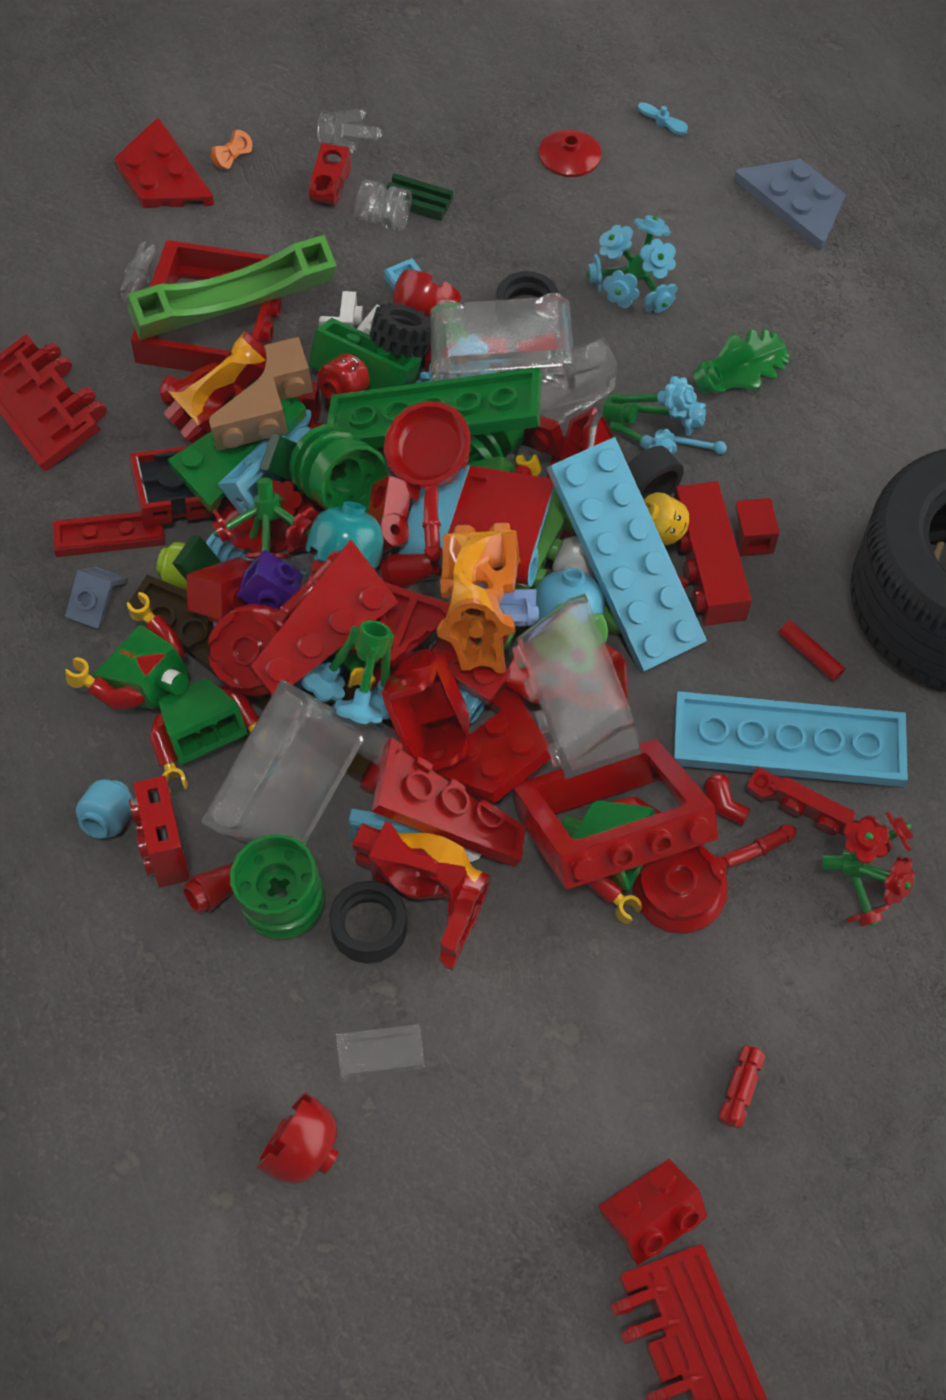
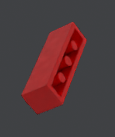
[674,481,752,626]

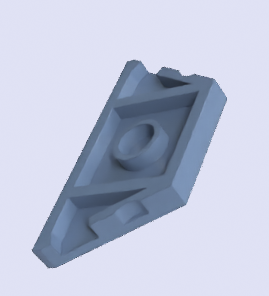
[734,159,846,251]

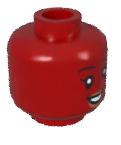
[317,353,370,401]

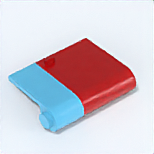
[394,465,555,587]

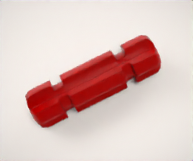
[719,1045,765,1128]

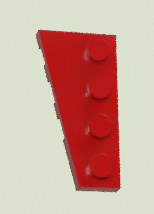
[249,540,399,699]
[372,737,526,867]

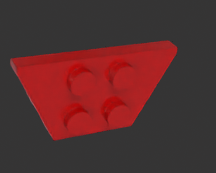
[114,118,214,208]
[312,560,450,667]

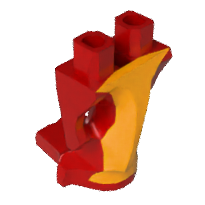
[163,330,267,444]
[352,821,491,971]

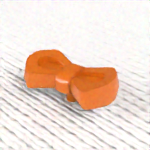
[211,129,252,170]

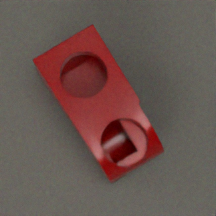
[309,143,351,206]
[368,475,421,553]

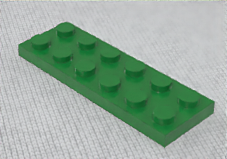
[327,367,543,448]

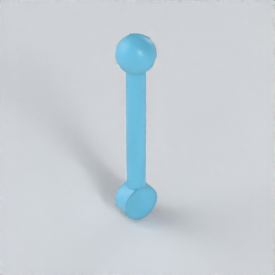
[655,429,727,455]

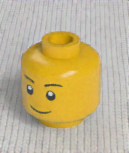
[643,492,689,545]

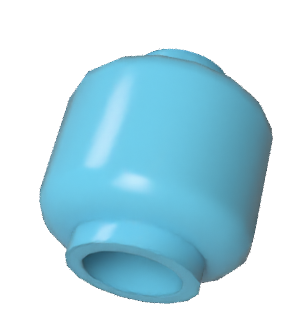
[75,779,133,839]

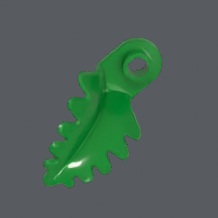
[693,329,790,395]

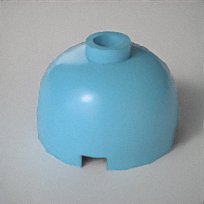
[535,568,605,632]

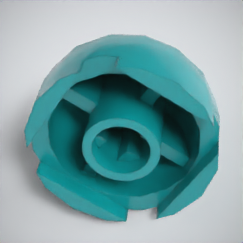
[306,501,384,569]

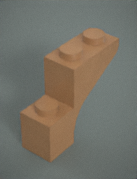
[209,337,313,451]

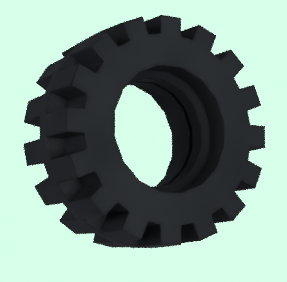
[369,303,435,357]

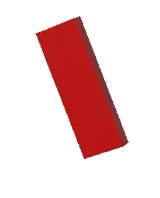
[53,512,165,557]

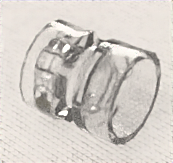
[355,179,412,232]

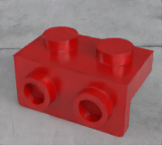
[599,1159,707,1265]

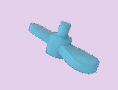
[638,102,688,136]

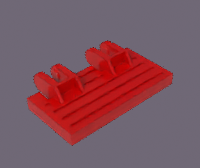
[0,333,107,472]
[610,1243,767,1400]

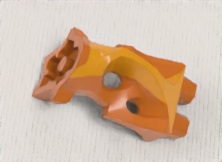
[437,523,521,673]

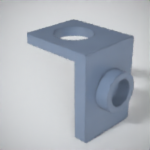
[65,567,128,629]

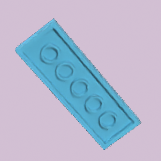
[546,437,707,672]
[673,691,908,787]

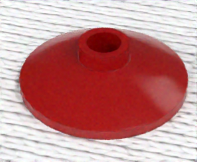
[539,129,601,177]

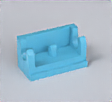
[218,436,285,515]

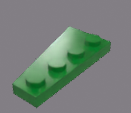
[168,397,307,514]

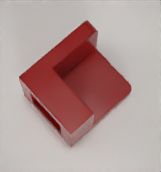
[735,498,780,557]

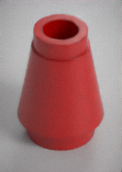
[381,553,440,589]
[182,861,234,914]

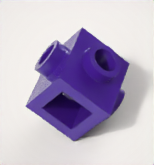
[237,550,303,609]

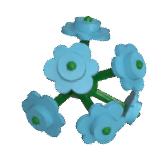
[586,215,678,313]

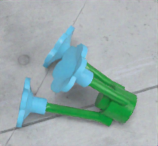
[301,620,394,724]

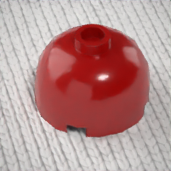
[393,270,462,317]
[256,1092,339,1184]

